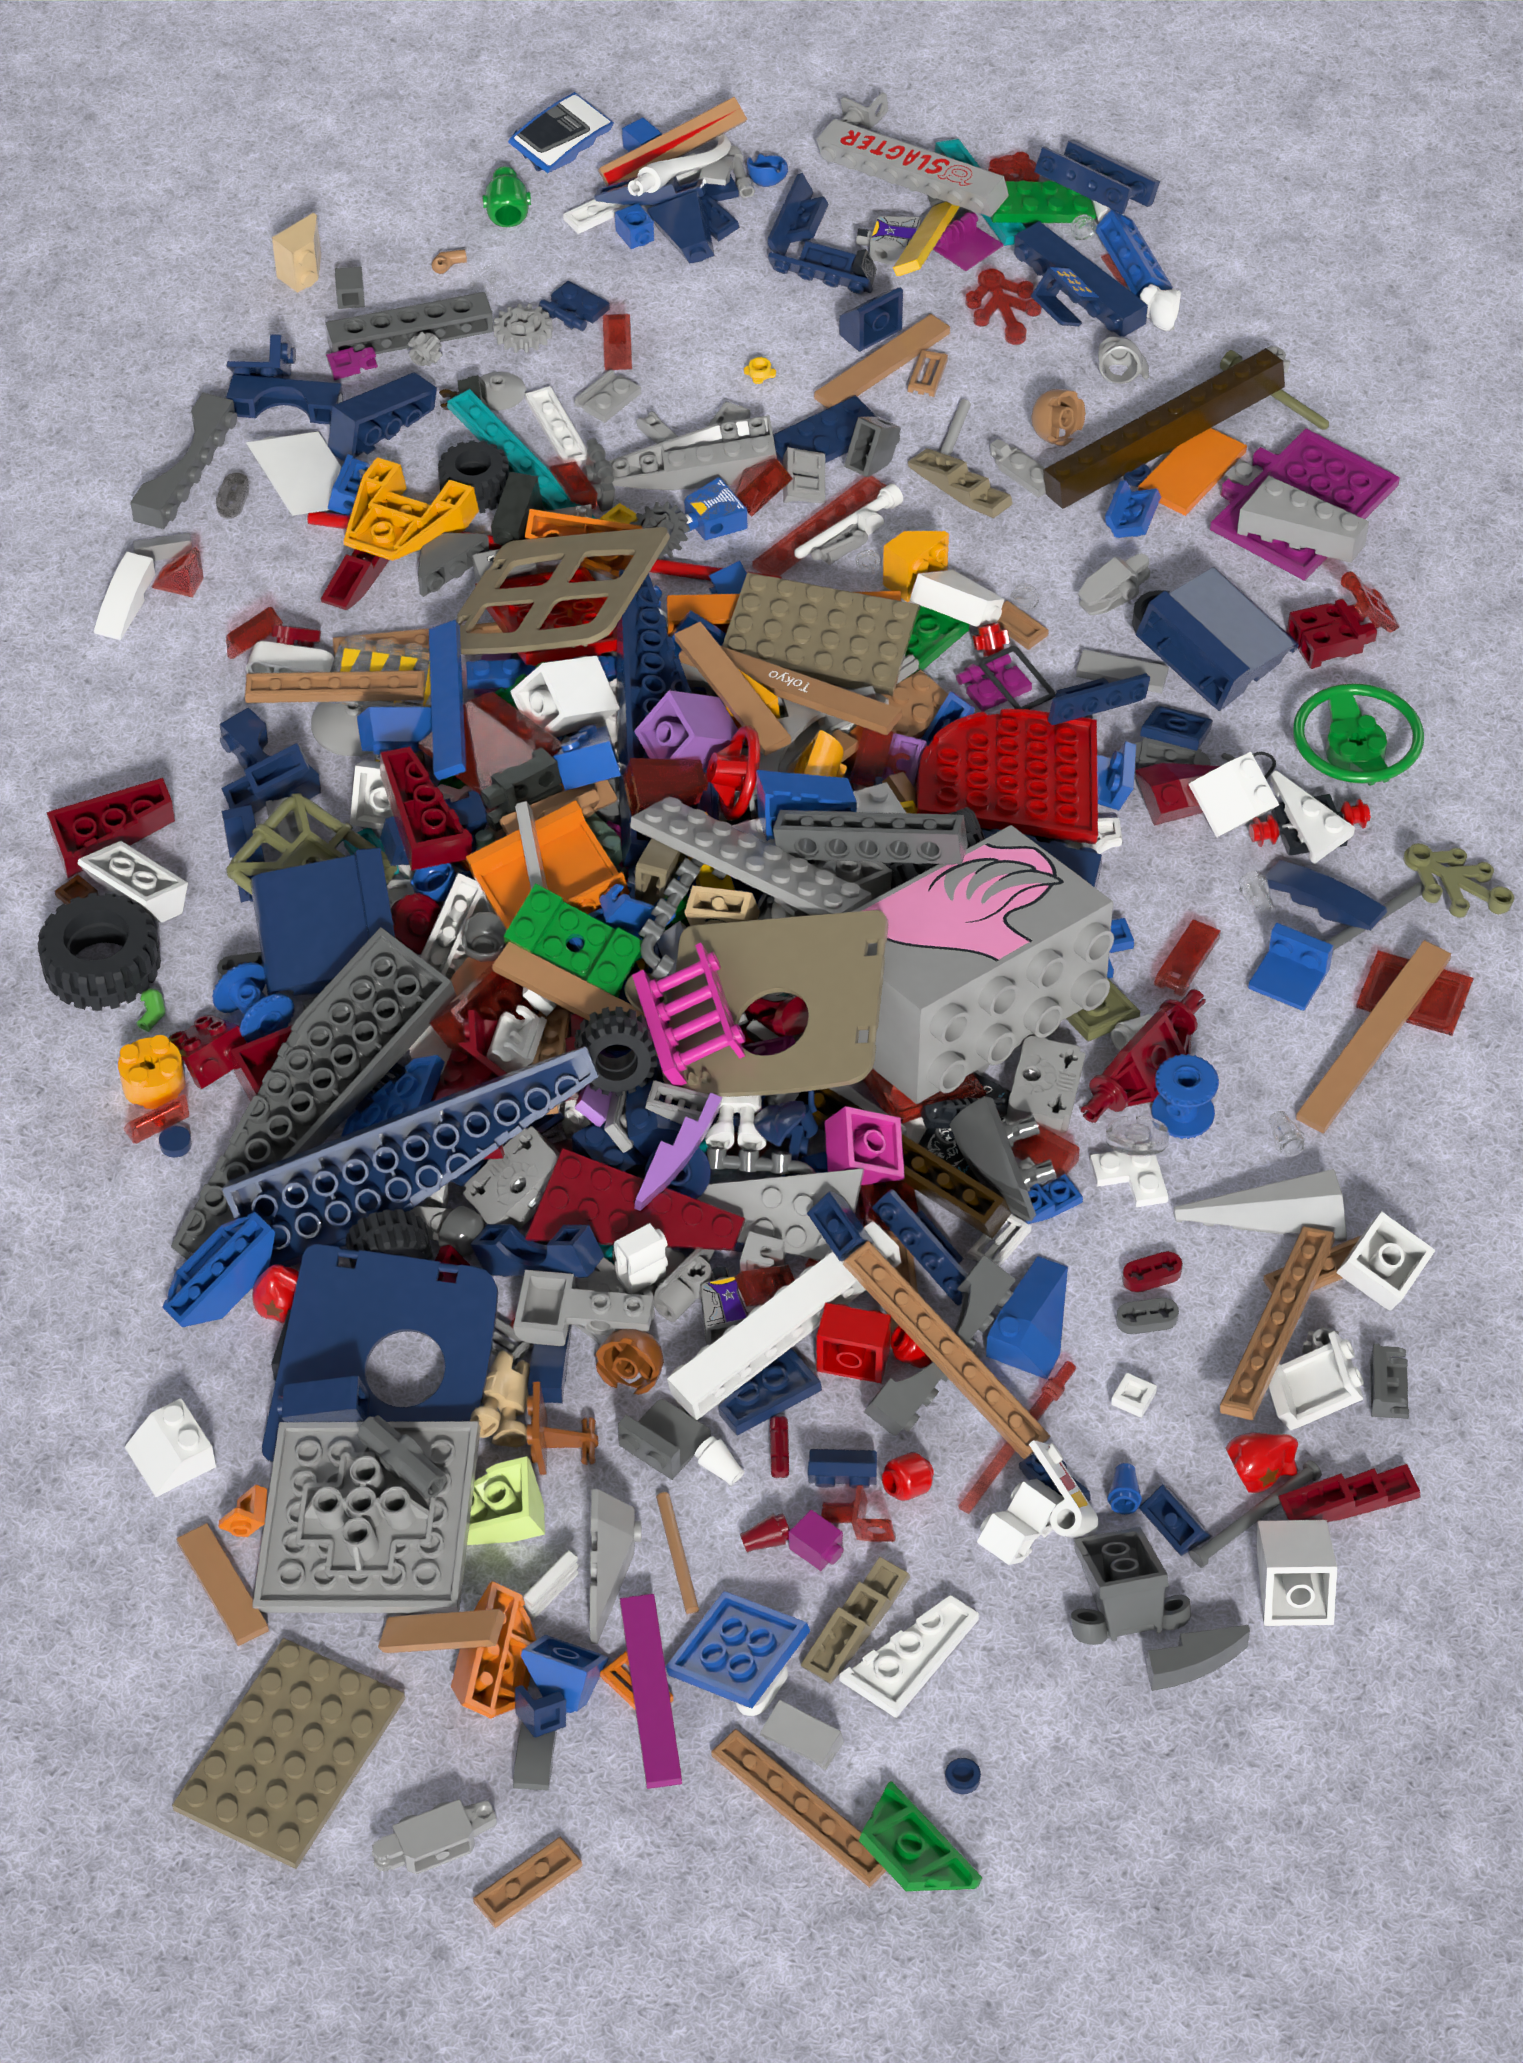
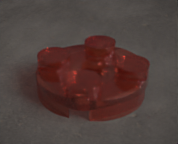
[988,152,1040,182]

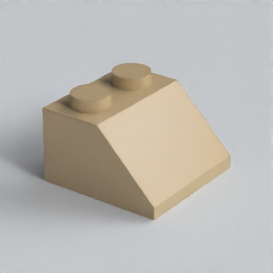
[272,213,321,293]

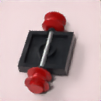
[1249,794,1371,856]

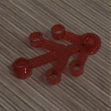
[965,268,1042,345]

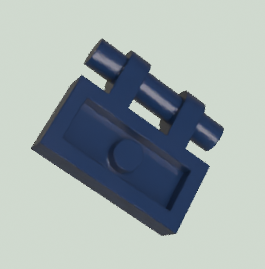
[539,281,610,331]

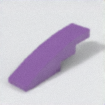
[634,1093,722,1211]

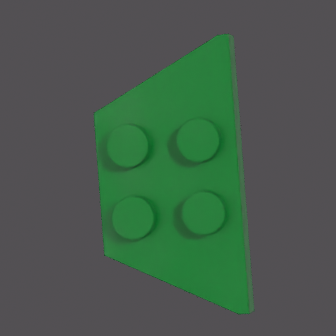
[858,1781,983,1892]

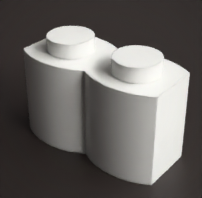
[614,1223,668,1294]

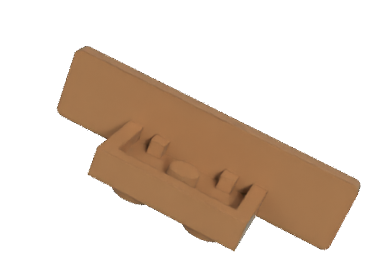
[500,779,617,835]

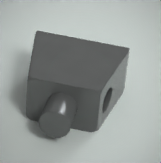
[844,417,901,477]

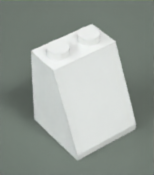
[510,656,620,744]
[1256,1520,1337,1626]

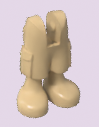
[470,1351,530,1448]

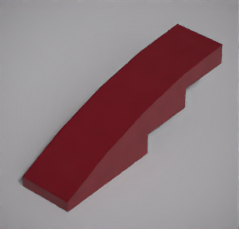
[1278,1463,1421,1522]

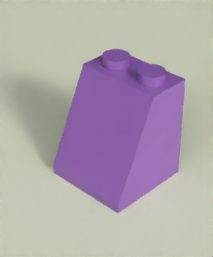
[634,690,746,777]

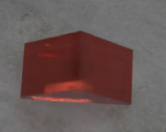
[603,314,632,370]
[734,458,793,517]
[151,547,204,598]

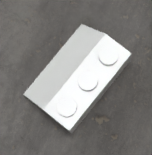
[78,841,188,923]

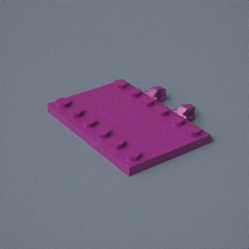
[1210,429,1400,581]

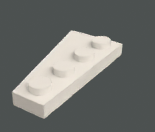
[839,1595,979,1718]

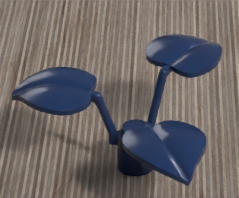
[753,1090,818,1146]

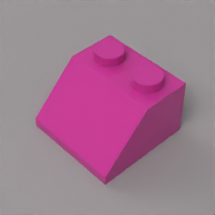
[825,1106,904,1185]

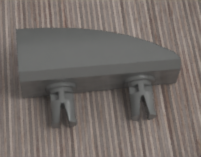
[949,1097,1057,1221]

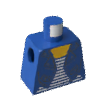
[684,477,748,541]

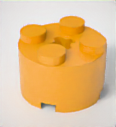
[118,1035,186,1109]

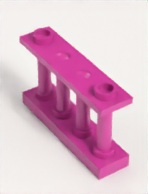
[632,943,746,1087]

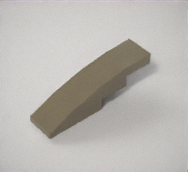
[908,448,1013,518]
[801,1557,910,1684]

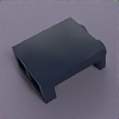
[221,805,265,903]

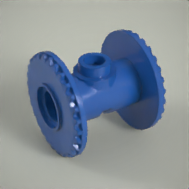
[212,962,295,1043]
[1152,1054,1219,1139]

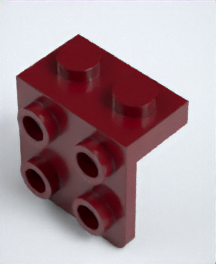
[168,1015,247,1089]

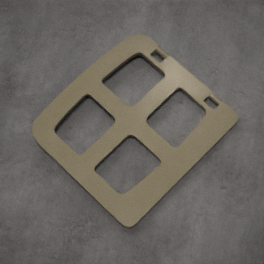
[456,527,670,654]

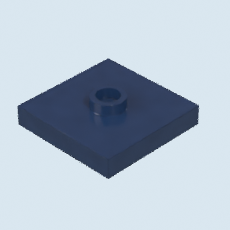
[1140,705,1213,751]

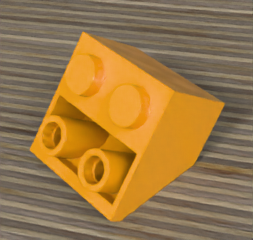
[883,531,949,602]

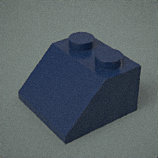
[839,287,903,352]
[572,1121,650,1177]

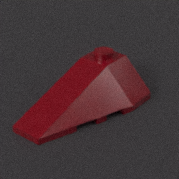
[1135,763,1220,826]

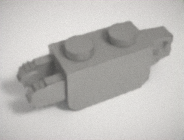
[372,1799,497,1874]

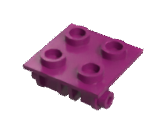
[933,212,1003,271]

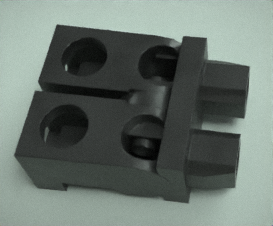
[480,747,563,832]

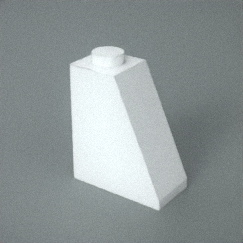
[910,570,1005,627]

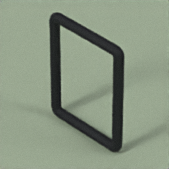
[979,646,1056,710]

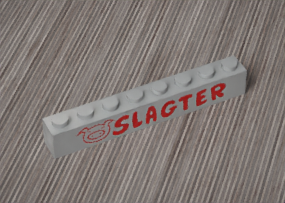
[816,119,1009,217]

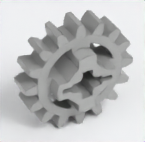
[493,304,553,353]

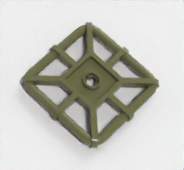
[226,793,397,895]

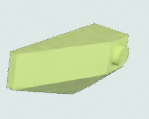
[467,1456,545,1545]

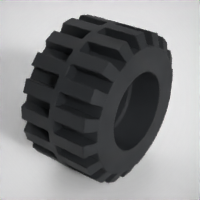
[438,440,509,514]
[574,1006,657,1096]
[345,1209,434,1269]

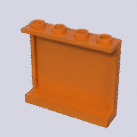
[466,800,630,931]

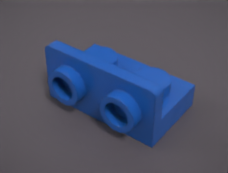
[1097,741,1136,811]

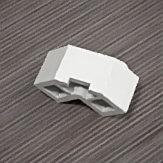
[977,1479,1064,1565]

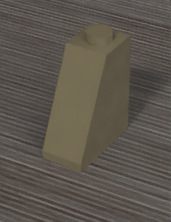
[635,838,686,905]

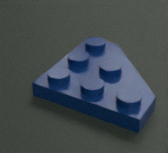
[341,1055,445,1137]

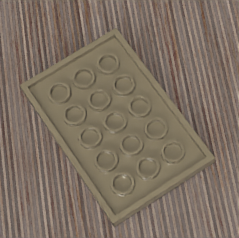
[722,572,919,696]
[172,1638,405,1869]

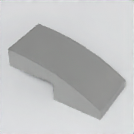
[700,156,736,185]

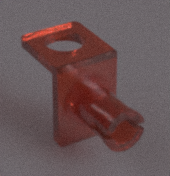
[821,1485,896,1542]

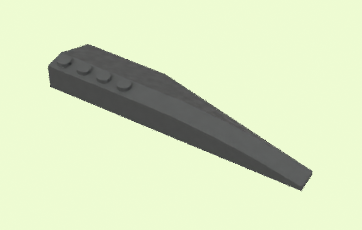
[171,927,457,1260]

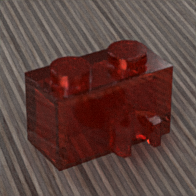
[849,727,911,787]

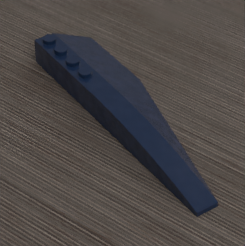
[617,569,719,867]
[222,1046,599,1267]

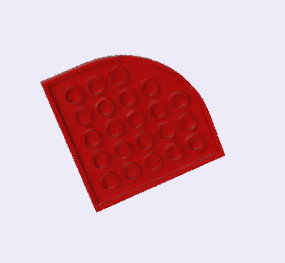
[916,709,1098,845]

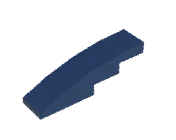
[594,176,708,205]
[1263,860,1387,931]

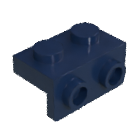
[808,1449,877,1489]

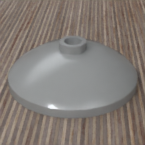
[311,701,396,756]

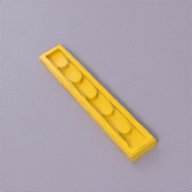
[893,202,960,276]

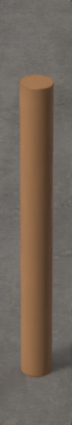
[656,1492,699,1614]

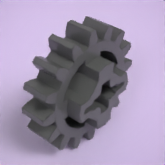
[630,502,690,560]

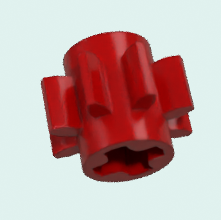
[972,623,1010,656]

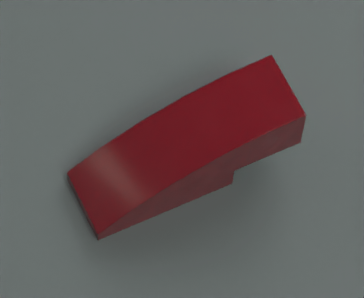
[321,549,390,611]

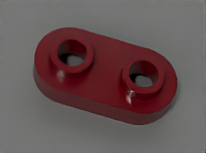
[271,625,322,647]

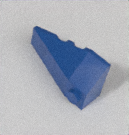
[986,1256,1068,1380]

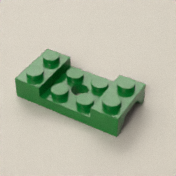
[503,883,642,998]

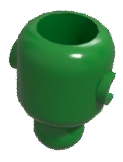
[482,166,531,227]

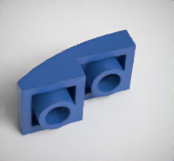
[1026,1174,1083,1224]

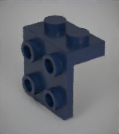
[226,334,296,379]

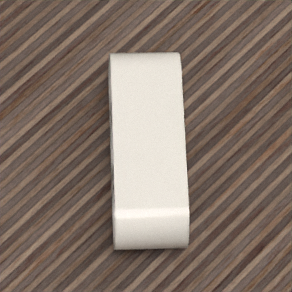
[246,641,335,673]

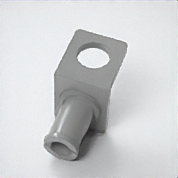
[840,92,888,128]

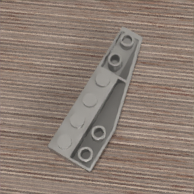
[609,415,780,490]

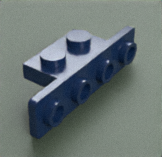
[767,173,829,256]
[768,241,873,294]
[1048,673,1150,725]
[872,1189,968,1306]

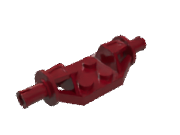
[1081,989,1206,1123]

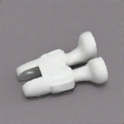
[705,1095,767,1150]

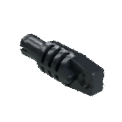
[920,1097,1007,1129]

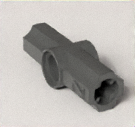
[357,1415,447,1499]

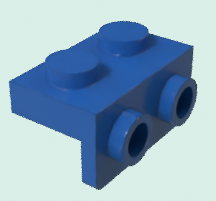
[1105,480,1161,538]

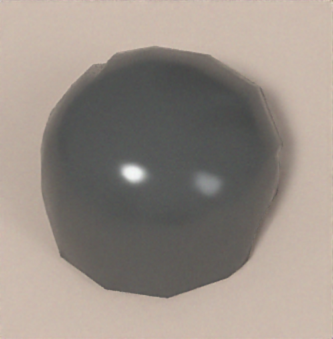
[462,912,507,962]
[438,1206,486,1257]

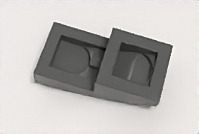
[513,1722,557,1791]

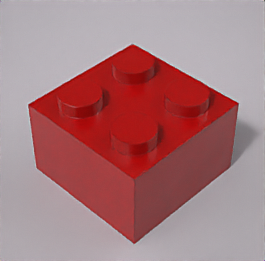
[817,1303,891,1384]

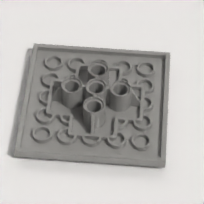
[252,1421,481,1613]

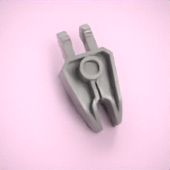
[1078,553,1150,615]

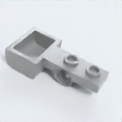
[513,1270,654,1346]

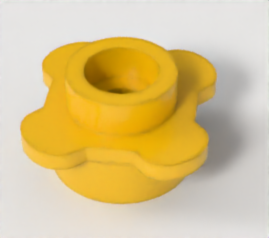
[744,357,776,384]

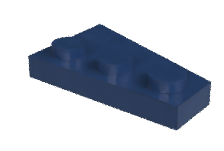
[718,1348,822,1436]

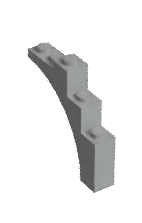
[740,686,876,819]

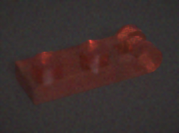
[1154,919,1221,997]

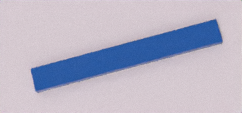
[429,619,466,780]

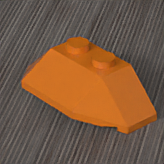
[451,1581,537,1719]

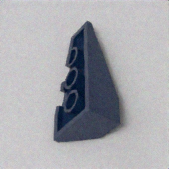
[626,1056,690,1158]

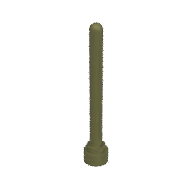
[1220,350,1329,430]

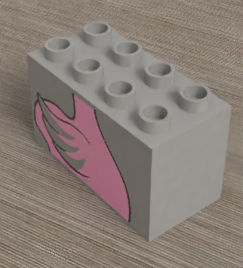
[852,825,1114,1104]

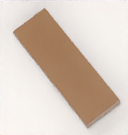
[473,1836,582,1928]

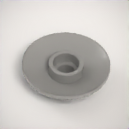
[480,372,526,410]

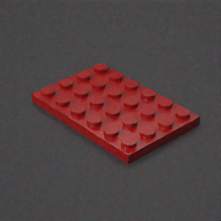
[475,567,617,666]

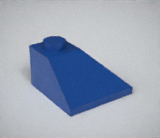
[521,1635,609,1713]

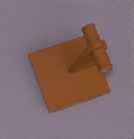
[526,1382,599,1475]

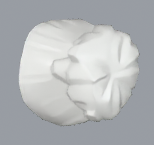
[1140,284,1181,331]

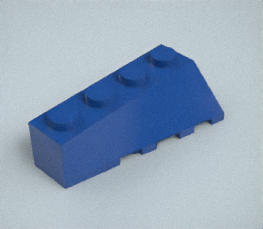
[357,707,482,755]

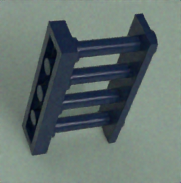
[1034,140,1160,214]

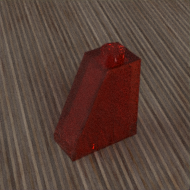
[623,758,708,817]

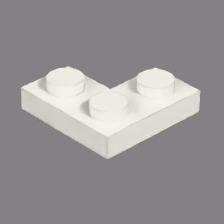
[1090,1145,1168,1207]

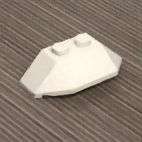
[420,873,496,979]

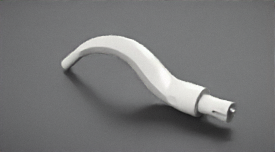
[628,134,731,196]

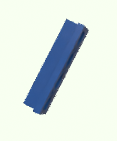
[1094,209,1173,298]

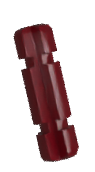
[770,1416,789,1478]

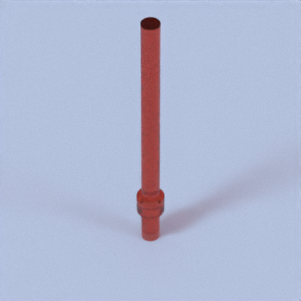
[958,1361,1077,1514]

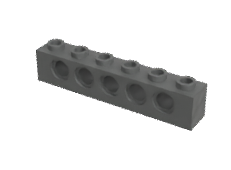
[325,292,494,354]
[773,810,968,865]

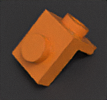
[218,1485,267,1537]

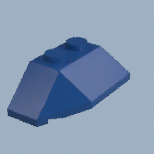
[162,1212,275,1328]

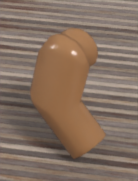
[432,249,467,274]

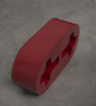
[1122,1251,1183,1293]

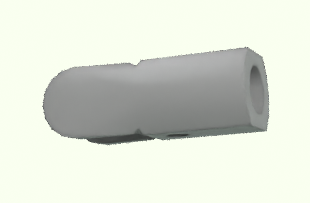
[636,411,678,444]
[819,524,868,565]

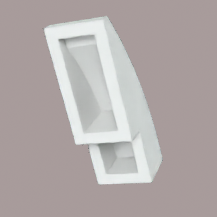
[94,552,156,640]

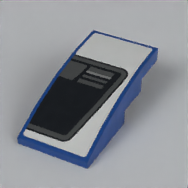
[508,92,614,173]

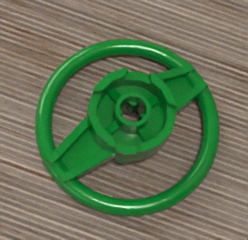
[1293,683,1424,786]

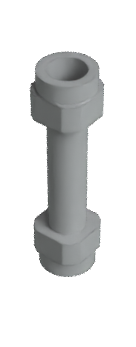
[725,146,755,198]

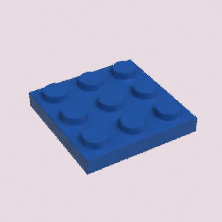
[665,1591,810,1709]

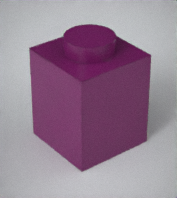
[789,1510,844,1571]

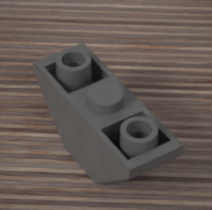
[418,533,489,597]

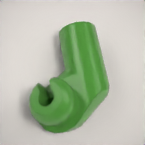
[137,988,166,1032]

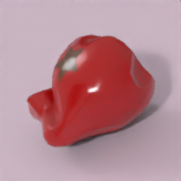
[252,1265,299,1324]
[1225,1432,1298,1493]

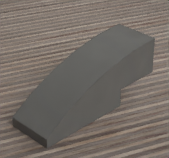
[1146,1625,1250,1691]

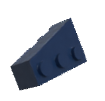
[380,789,487,866]

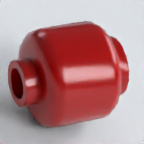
[890,1325,933,1368]
[882,1452,934,1501]

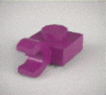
[326,347,378,380]

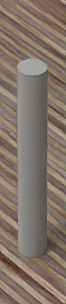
[940,399,971,456]

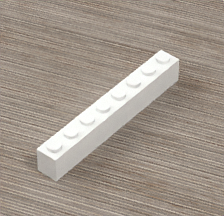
[667,1221,901,1420]

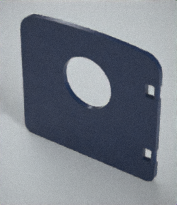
[262,1244,498,1478]

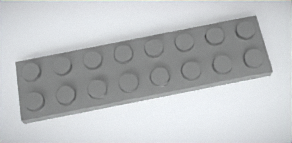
[630,797,872,915]

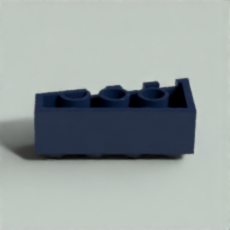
[328,372,437,462]

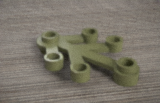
[1403,843,1515,918]

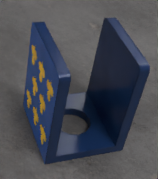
[1031,267,1099,327]

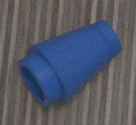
[1108,1463,1142,1515]

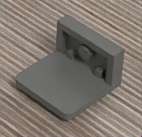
[618,1399,711,1480]

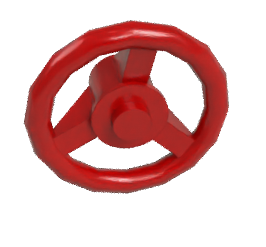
[707,725,760,821]

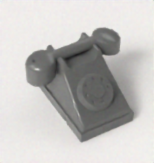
[1071,1527,1191,1645]

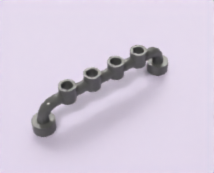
[638,858,727,980]
[637,1146,816,1179]

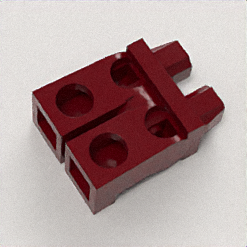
[1286,598,1377,669]

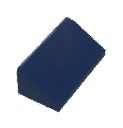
[807,1191,874,1262]
[1138,1484,1212,1556]

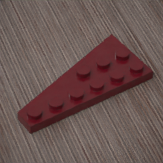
[525,1148,746,1251]

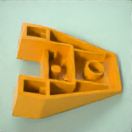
[343,457,479,561]

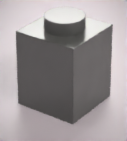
[335,266,365,309]

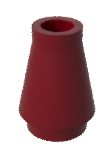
[740,1513,790,1553]

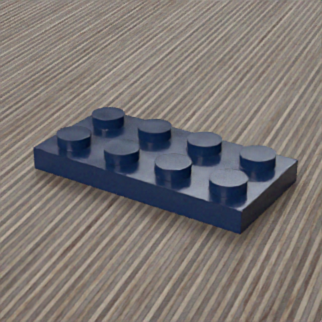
[773,395,877,476]

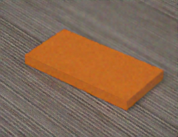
[1138,428,1247,516]

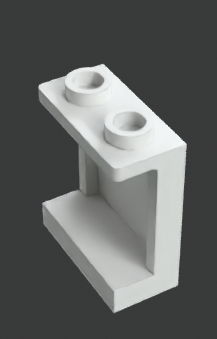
[1269,1331,1364,1430]

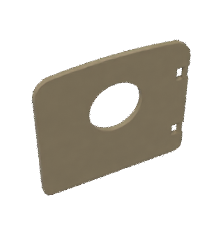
[663,910,889,1097]

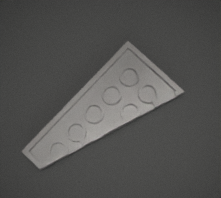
[697,1169,864,1261]

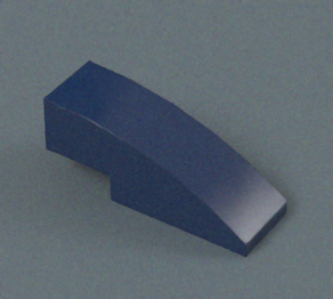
[221,743,310,814]
[528,1324,572,1403]

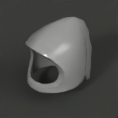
[1098,336,1149,384]

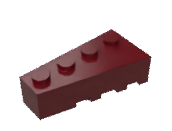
[380,747,472,871]
[46,777,175,878]

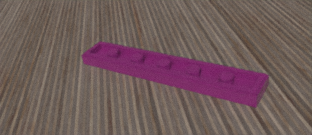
[620,1594,682,1789]

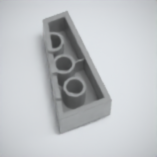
[1237,476,1369,563]

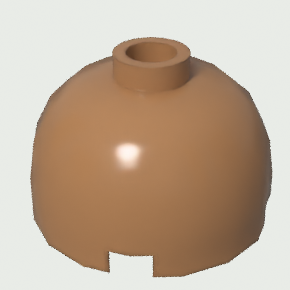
[1031,389,1086,446]

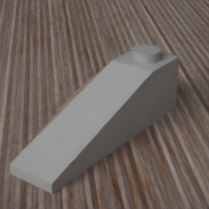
[589,1489,642,1644]

